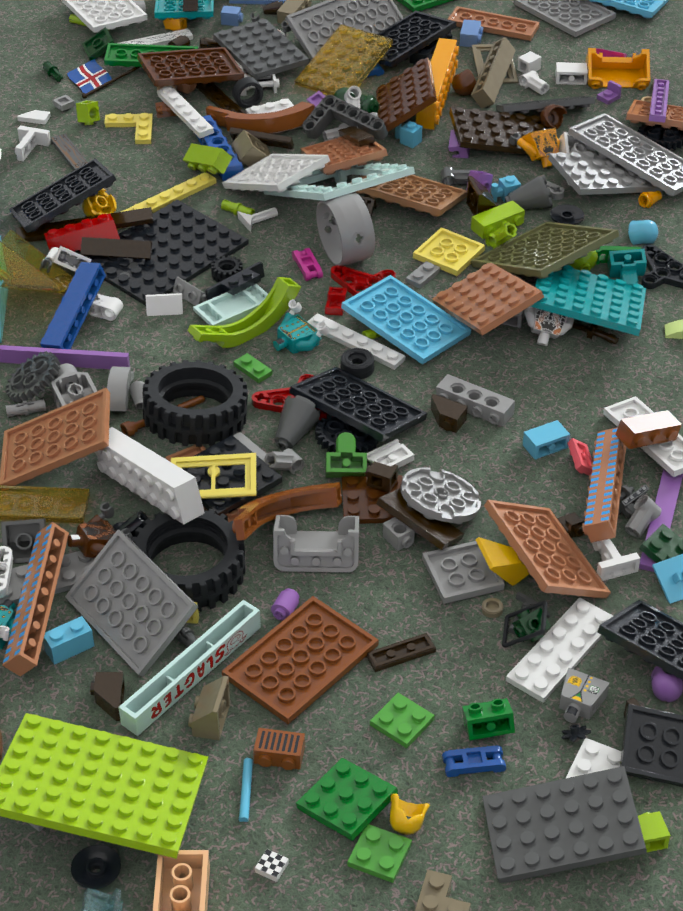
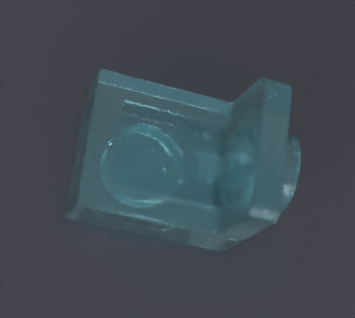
[81,888,123,911]

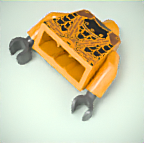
[508,128,560,168]

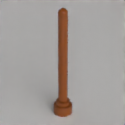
[120,395,205,437]

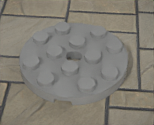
[400,467,481,524]

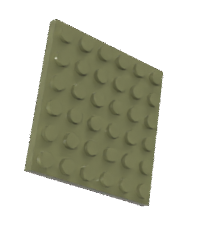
[471,222,619,279]

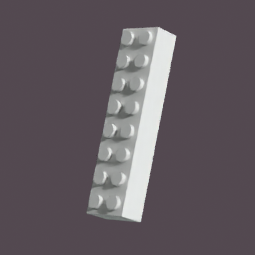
[94,427,205,524]

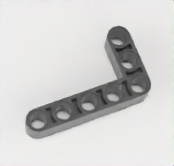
[303,95,388,140]

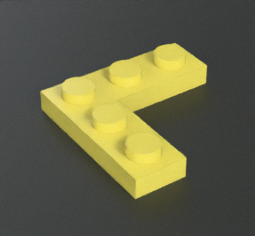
[105,113,153,144]

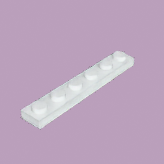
[157,85,214,138]
[307,313,406,370]

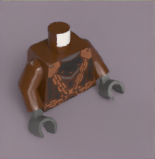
[67,502,133,558]

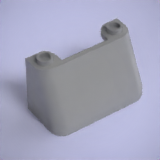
[273,515,359,572]

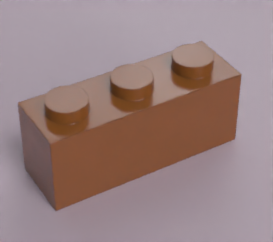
[615,410,682,449]

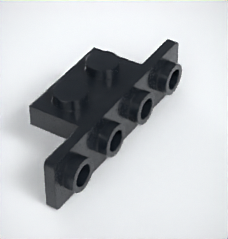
[205,261,265,301]

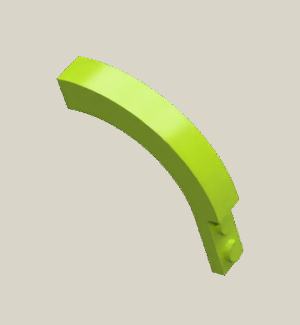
[188,277,301,348]

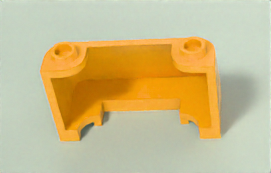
[586,48,650,90]

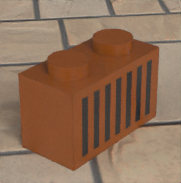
[253,728,305,770]

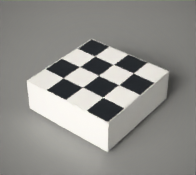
[255,849,289,882]

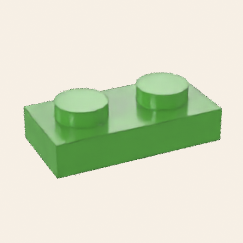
[233,353,273,383]

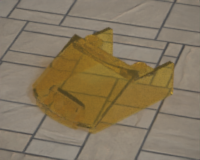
[0,230,73,294]

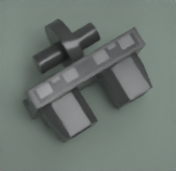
[618,484,649,519]

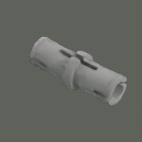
[5,399,46,417]

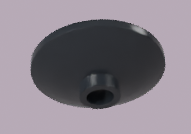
[550,204,584,225]
[71,845,121,889]

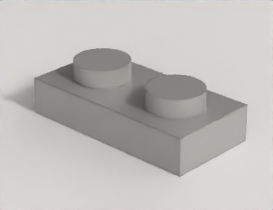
[406,261,441,289]

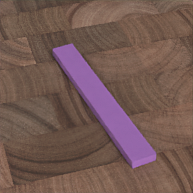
[649,79,669,123]
[0,345,130,369]
[639,469,683,572]

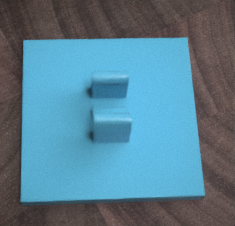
[652,554,683,604]

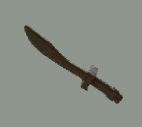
[572,322,619,344]

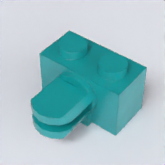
[607,249,647,285]

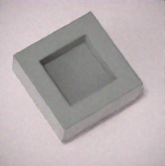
[53,95,75,111]

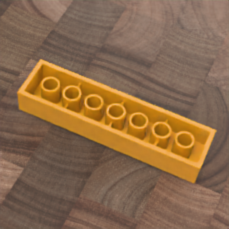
[416,38,459,130]

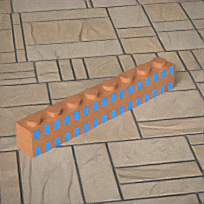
[582,427,626,543]
[2,522,69,676]

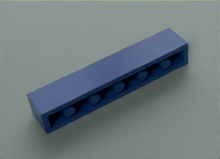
[40,262,106,349]

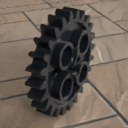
[638,124,683,150]
[315,415,378,453]

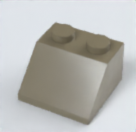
[231,130,271,167]
[188,676,230,740]

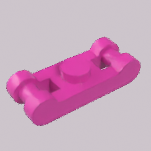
[292,248,323,281]

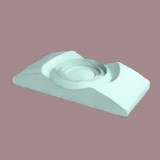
[193,284,268,326]

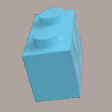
[523,420,570,459]
[43,616,94,665]

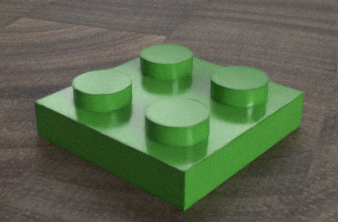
[370,693,435,749]
[347,824,412,883]

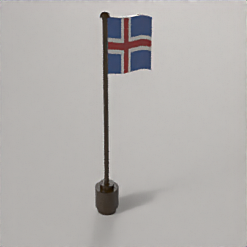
[67,35,190,98]

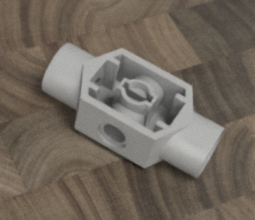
[51,363,97,408]

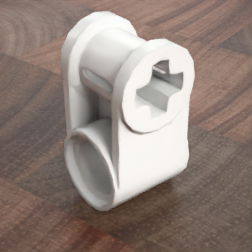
[88,294,123,321]

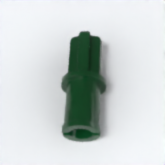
[43,61,63,82]

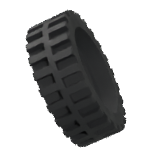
[143,360,248,447]
[131,509,246,612]

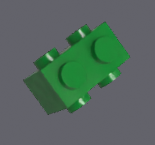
[462,698,515,741]

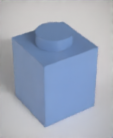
[221,6,243,26]

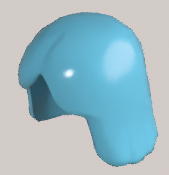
[628,220,658,245]

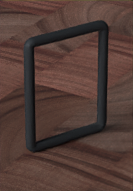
[502,600,548,648]

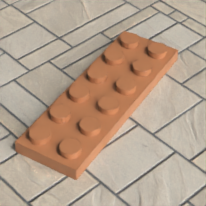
[448,6,540,41]

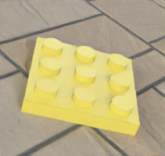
[413,227,485,276]

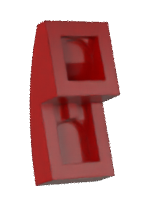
[325,287,347,316]

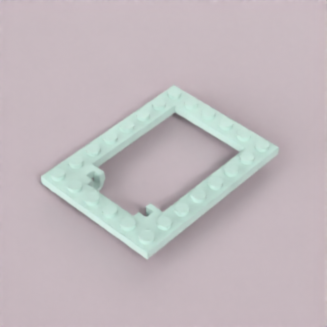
[264,162,415,201]

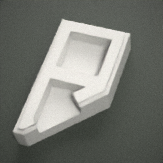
[17,110,51,124]

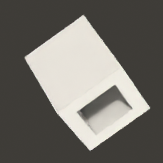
[517,51,541,74]

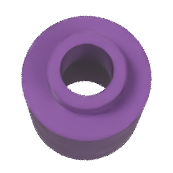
[271,588,299,620]

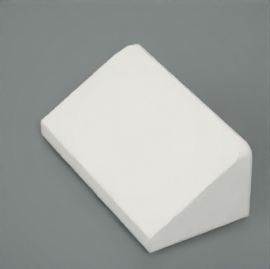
[146,293,183,316]

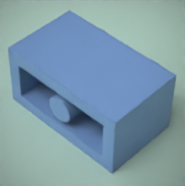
[459,19,484,47]

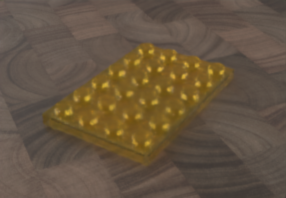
[294,24,393,96]

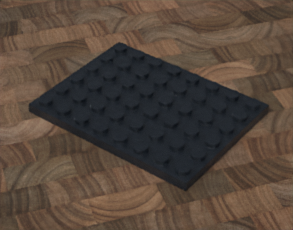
[85,200,249,306]

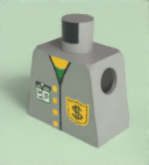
[559,668,609,723]

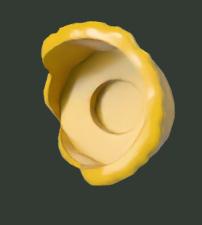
[390,794,430,835]

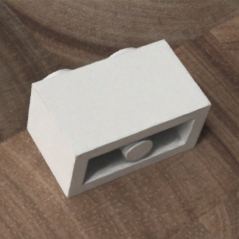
[555,62,588,85]

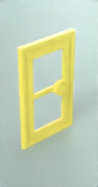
[171,453,256,499]

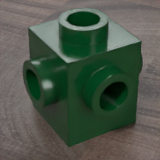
[512,607,552,642]

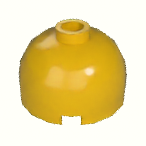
[82,188,117,217]

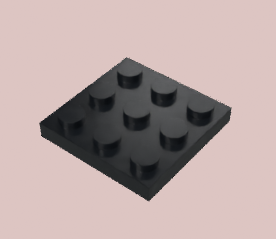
[620,704,683,787]

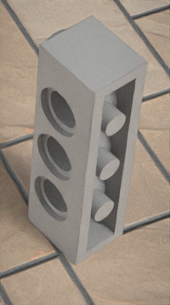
[436,374,515,427]

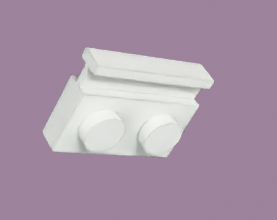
[367,439,414,468]

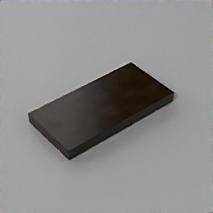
[376,488,464,550]

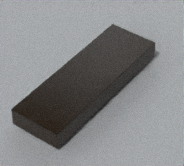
[366,633,436,672]

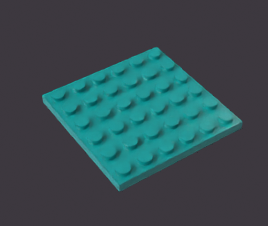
[529,265,646,336]

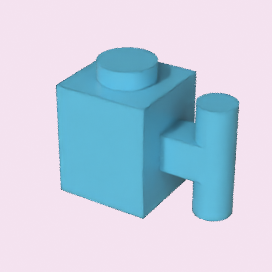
[395,121,423,148]
[491,175,521,203]

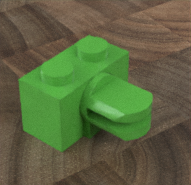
[325,432,367,478]

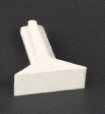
[237,207,278,232]

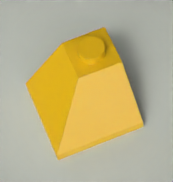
[475,537,529,586]

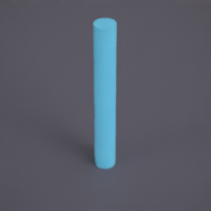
[239,758,253,822]

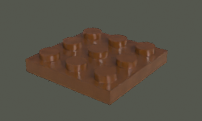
[342,475,402,524]

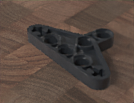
[641,244,683,289]

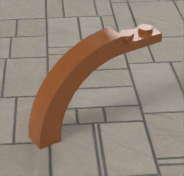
[206,101,315,133]
[232,482,343,540]

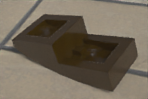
[183,0,198,11]

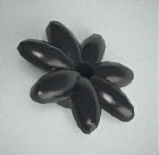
[561,724,591,742]

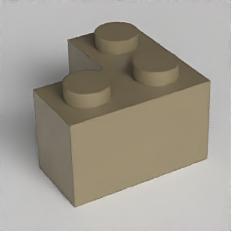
[415,869,471,911]

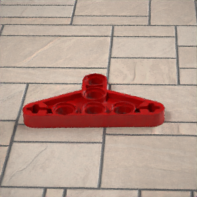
[331,265,396,296]
[252,374,327,420]

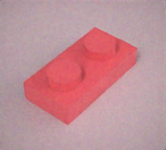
[568,438,593,476]

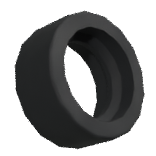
[232,77,264,108]

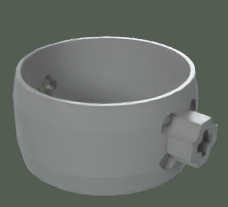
[316,192,375,266]

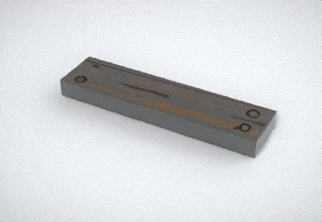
[51,134,88,171]

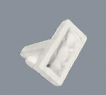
[15,125,51,161]
[592,539,640,581]

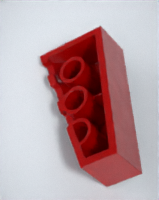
[44,214,120,252]

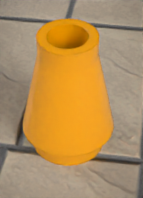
[638,190,662,208]

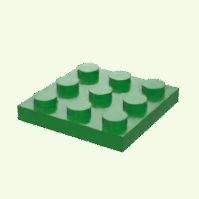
[296,758,398,841]

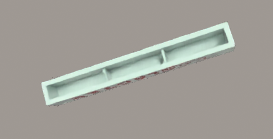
[119,600,261,736]

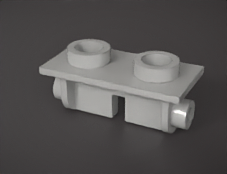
[173,277,207,306]

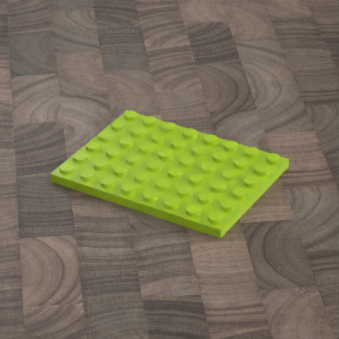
[0,713,208,859]

